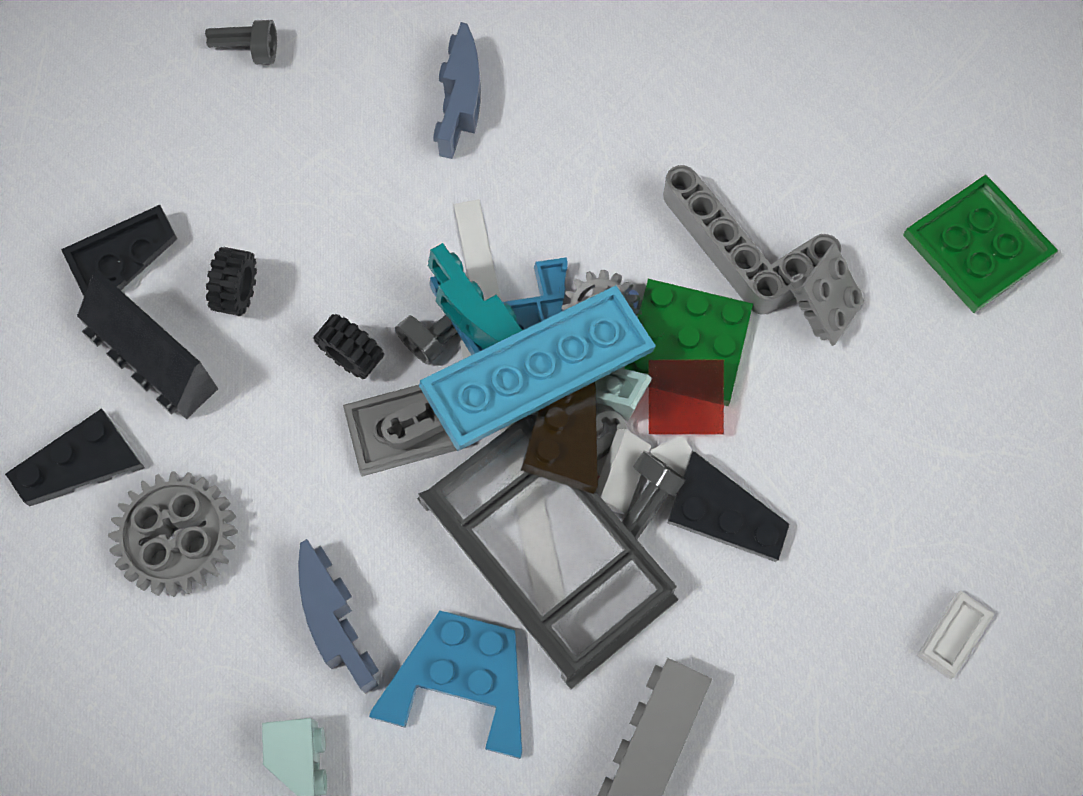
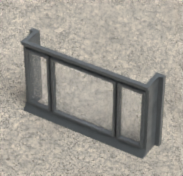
[417,415,679,689]

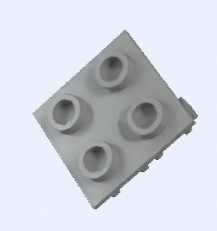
[790,243,864,346]

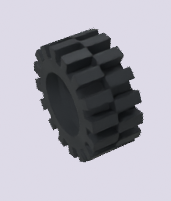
[206,247,257,316]
[313,314,384,379]

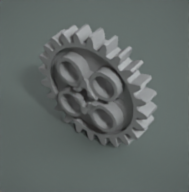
[108,471,238,597]

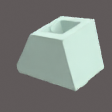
[262,718,327,796]

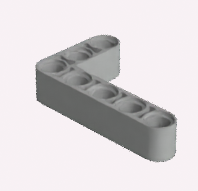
[663,165,842,314]

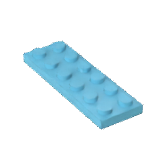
[419,285,656,451]

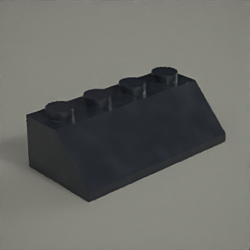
[77,270,218,419]

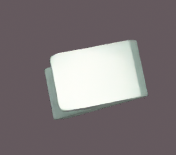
[595,368,652,421]

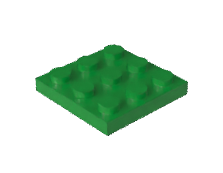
[903,174,1058,313]
[624,278,753,407]

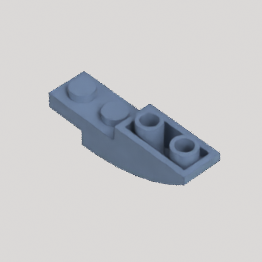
[433,22,481,159]
[298,539,379,694]

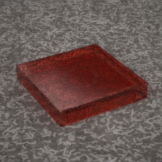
[649,360,724,434]

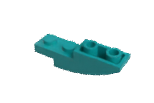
[428,243,522,349]

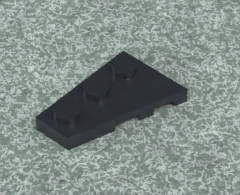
[61,205,177,296]
[5,408,145,506]
[667,450,790,562]

